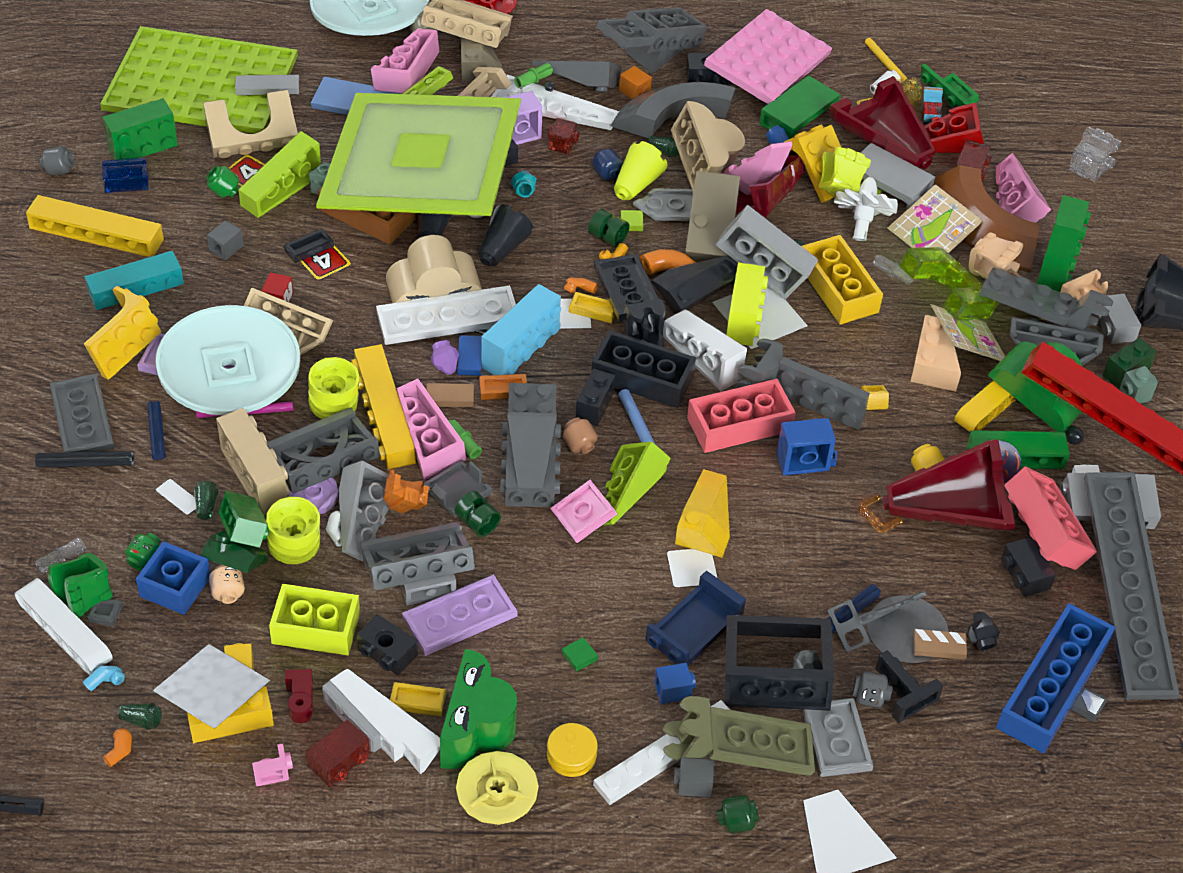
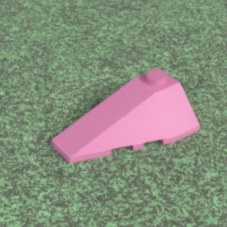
[721,142,792,195]

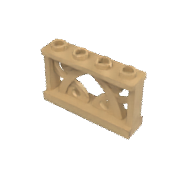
[421,0,513,48]

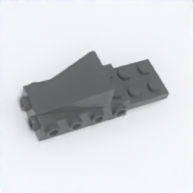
[596,7,707,73]
[501,383,561,507]

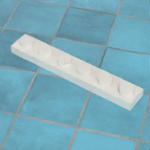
[593,700,730,805]

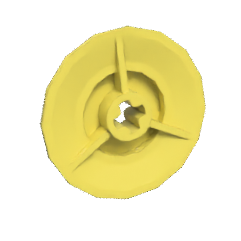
[456,751,539,825]

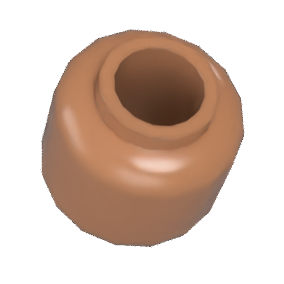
[562,417,598,454]

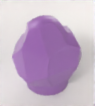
[431,340,459,375]

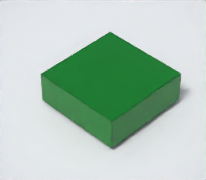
[562,637,598,672]

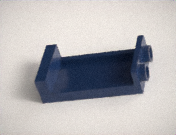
[645,570,746,666]

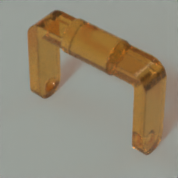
[859,493,903,533]

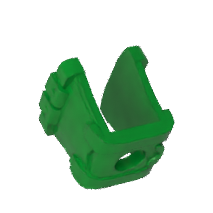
[47,553,113,618]

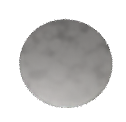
[867,595,949,663]

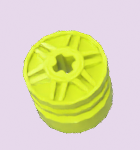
[308,357,359,419]
[266,497,320,564]

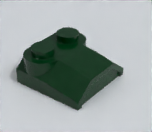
[201,530,269,573]

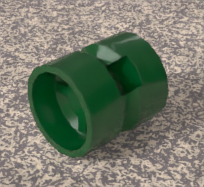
[588,208,630,247]
[455,491,501,537]

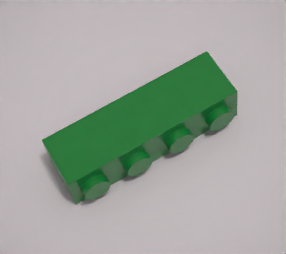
[966,430,1070,469]

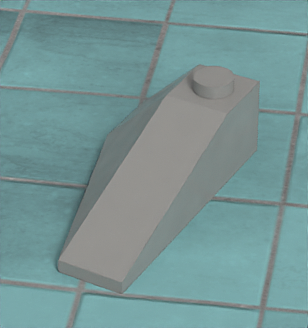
[339,461,389,561]

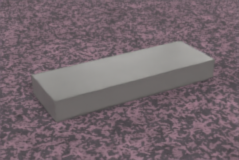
[235,75,299,95]
[322,681,381,753]

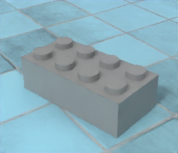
[715,205,818,299]

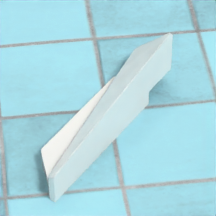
[330,669,440,774]

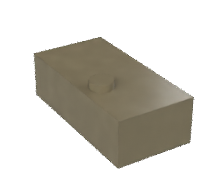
[686,171,740,263]

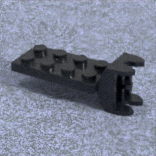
[594,254,665,347]

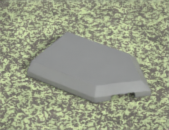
[633,188,693,221]

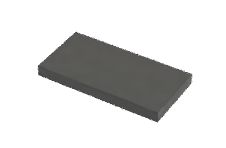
[49,373,114,452]

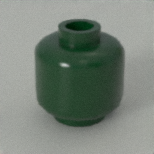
[717,794,759,834]

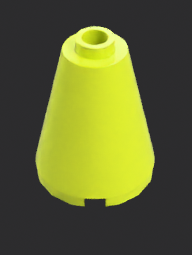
[614,141,667,200]

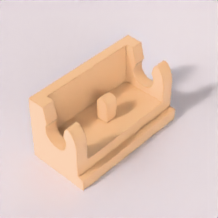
[1060,269,1108,301]

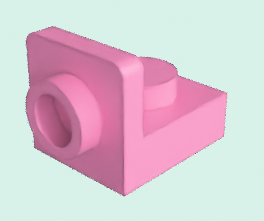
[252,743,293,787]

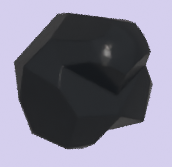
[967,612,1000,651]

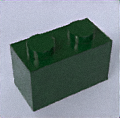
[1102,338,1157,389]

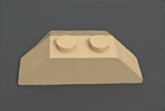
[244,288,333,355]

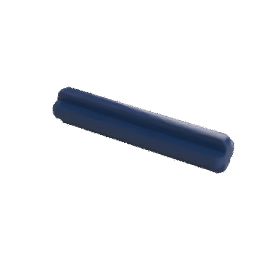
[147,400,166,461]
[827,584,881,633]

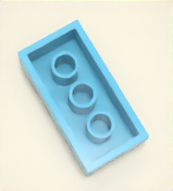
[481,284,561,375]

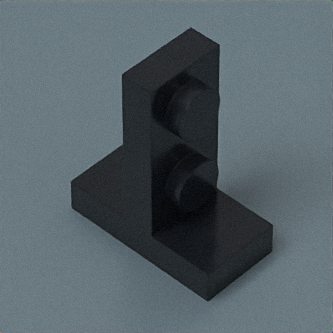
[876,650,943,723]

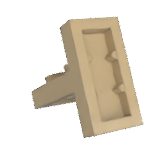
[458,67,512,97]

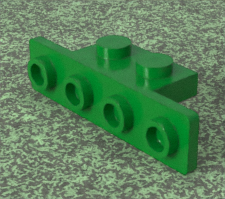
[920,63,979,108]

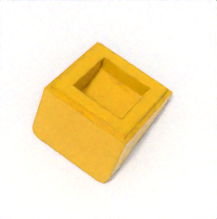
[861,385,889,410]

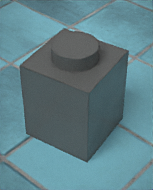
[207,221,244,261]
[673,757,714,798]

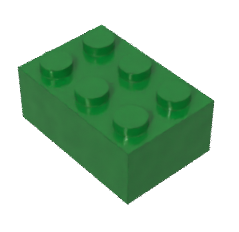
[102,98,178,165]

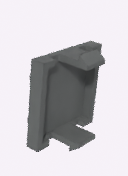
[423,459,493,518]

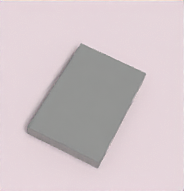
[802,698,873,777]

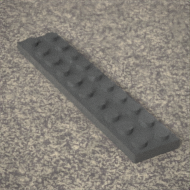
[1084,472,1179,700]

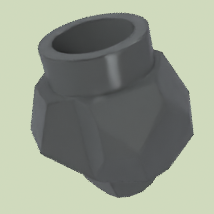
[793,650,823,670]

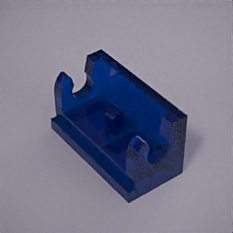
[102,158,149,193]

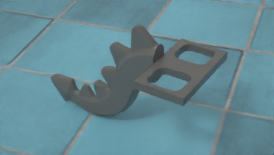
[828,591,927,652]

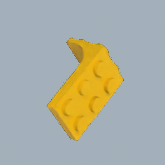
[784,124,841,203]
[84,286,161,380]

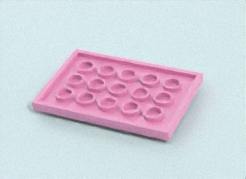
[704,9,832,104]

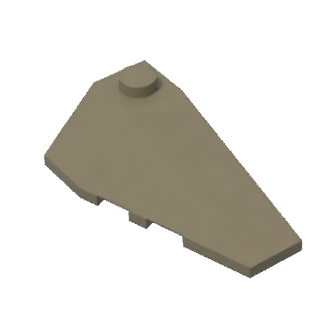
[461,37,502,81]

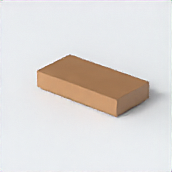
[426,383,474,407]

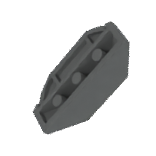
[1010,317,1103,366]

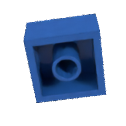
[776,418,836,476]
[136,541,210,615]

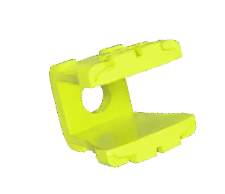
[819,147,871,196]

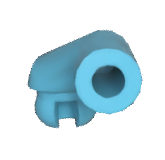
[83,666,125,692]

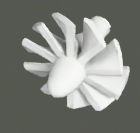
[834,177,898,242]

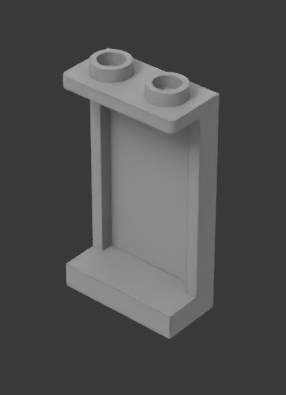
[861,143,935,210]
[1059,473,1161,529]

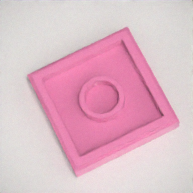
[551,480,617,543]

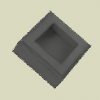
[88,599,123,627]

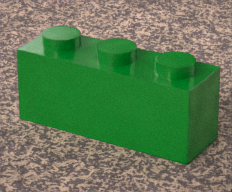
[218,490,269,548]

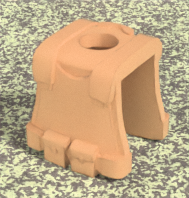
[969,232,1023,279]

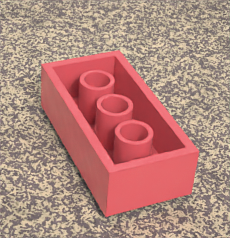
[687,379,796,453]
[1004,466,1097,570]

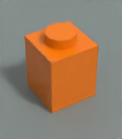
[619,66,652,100]

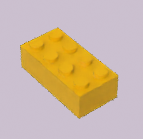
[801,235,883,324]

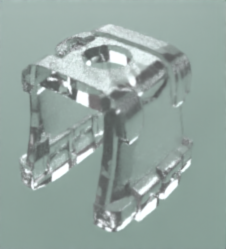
[1069,127,1121,182]

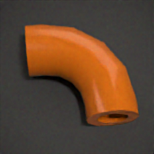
[640,249,696,276]

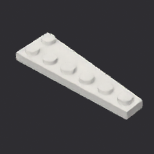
[491,75,619,130]

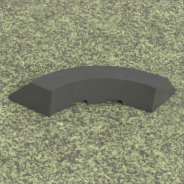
[611,82,736,139]

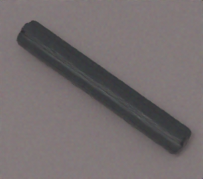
[35,451,134,468]

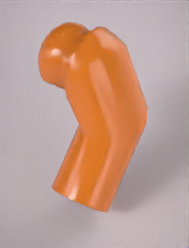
[564,277,598,294]
[103,728,132,767]

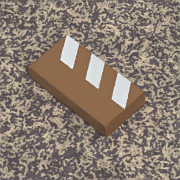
[913,629,967,660]

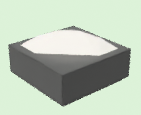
[1071,687,1107,722]

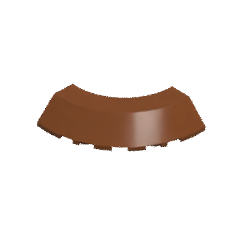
[934,165,1040,272]

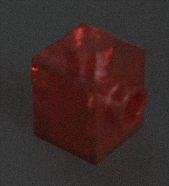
[548,118,579,154]

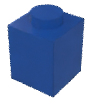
[654,663,696,704]

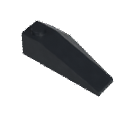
[651,255,738,315]

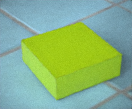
[621,210,643,231]

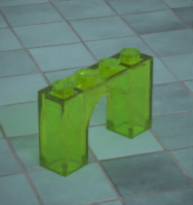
[899,247,999,321]

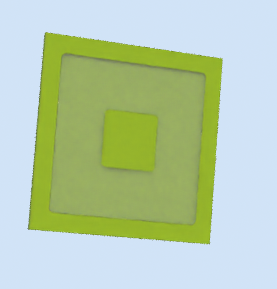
[316,93,522,216]

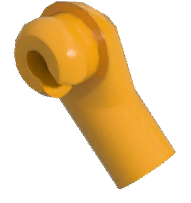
[599,243,628,260]

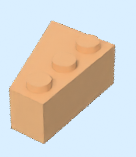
[911,315,961,392]

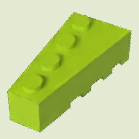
[239,131,321,218]

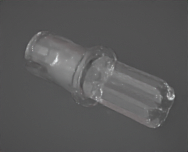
[872,255,916,286]
[35,537,86,574]

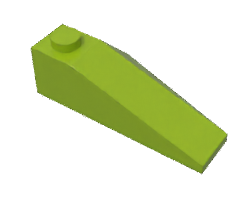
[602,441,671,526]

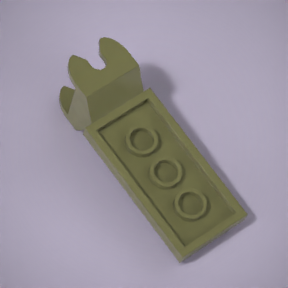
[662,696,815,776]

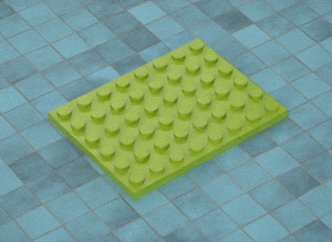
[100,26,298,134]

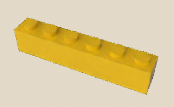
[26,195,164,257]
[351,344,416,469]

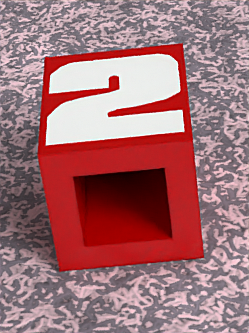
[261,272,293,302]

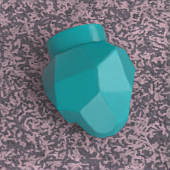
[511,170,536,198]

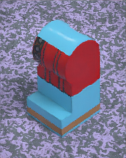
[921,87,943,124]

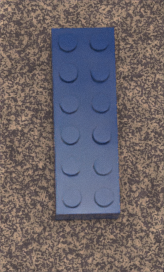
[996,603,1116,754]

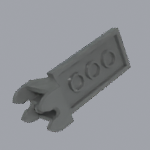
[979,268,1113,334]
[736,338,870,430]

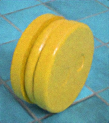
[547,723,598,777]

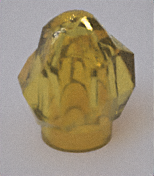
[901,77,923,106]

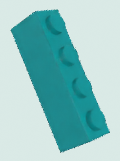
[84,251,184,310]

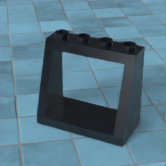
[724,615,834,711]

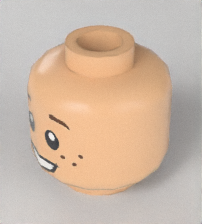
[209,565,245,604]

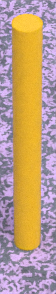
[865,38,914,91]

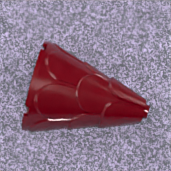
[830,76,935,169]
[735,155,805,219]
[882,439,1015,530]

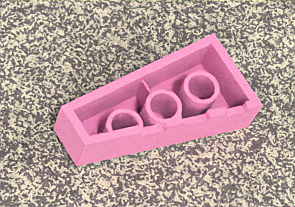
[371,28,440,94]
[397,379,466,481]

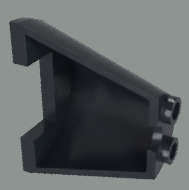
[1135,254,1183,331]

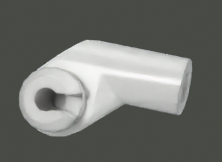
[326,511,342,547]

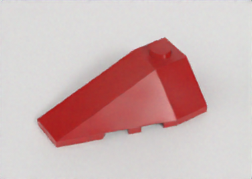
[924,103,985,153]

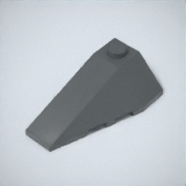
[532,61,622,92]

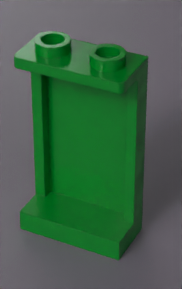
[759,75,840,139]

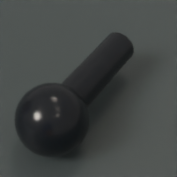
[1065,426,1084,445]

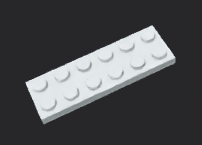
[376,285,516,345]

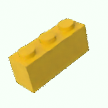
[187,686,274,743]

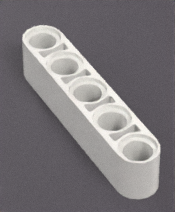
[14,578,113,675]

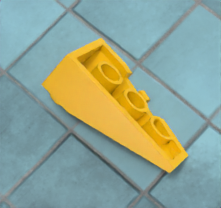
[675,469,730,558]

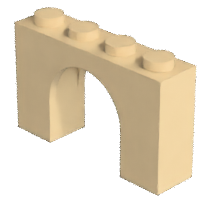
[203,90,298,158]

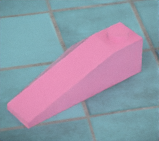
[996,153,1051,223]

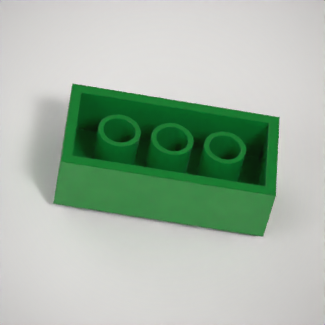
[1037,195,1091,292]

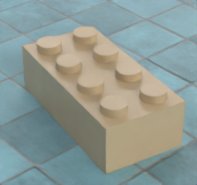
[216,408,290,516]

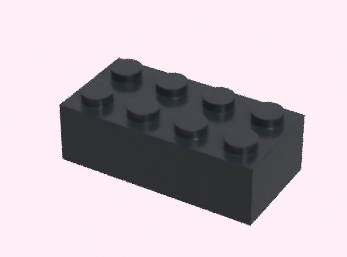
[591,330,696,408]

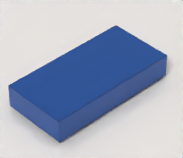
[457,335,482,376]

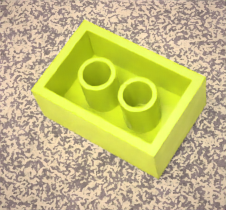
[727,262,768,346]
[269,584,360,656]

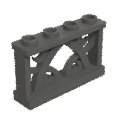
[267,408,380,494]
[360,522,475,590]

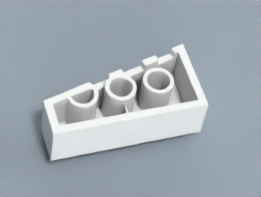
[663,309,747,392]

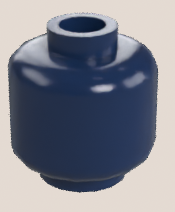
[592,149,623,181]

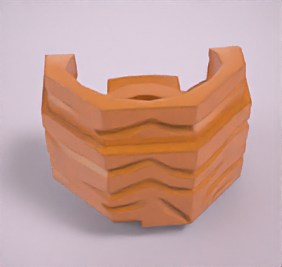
[384,469,429,514]

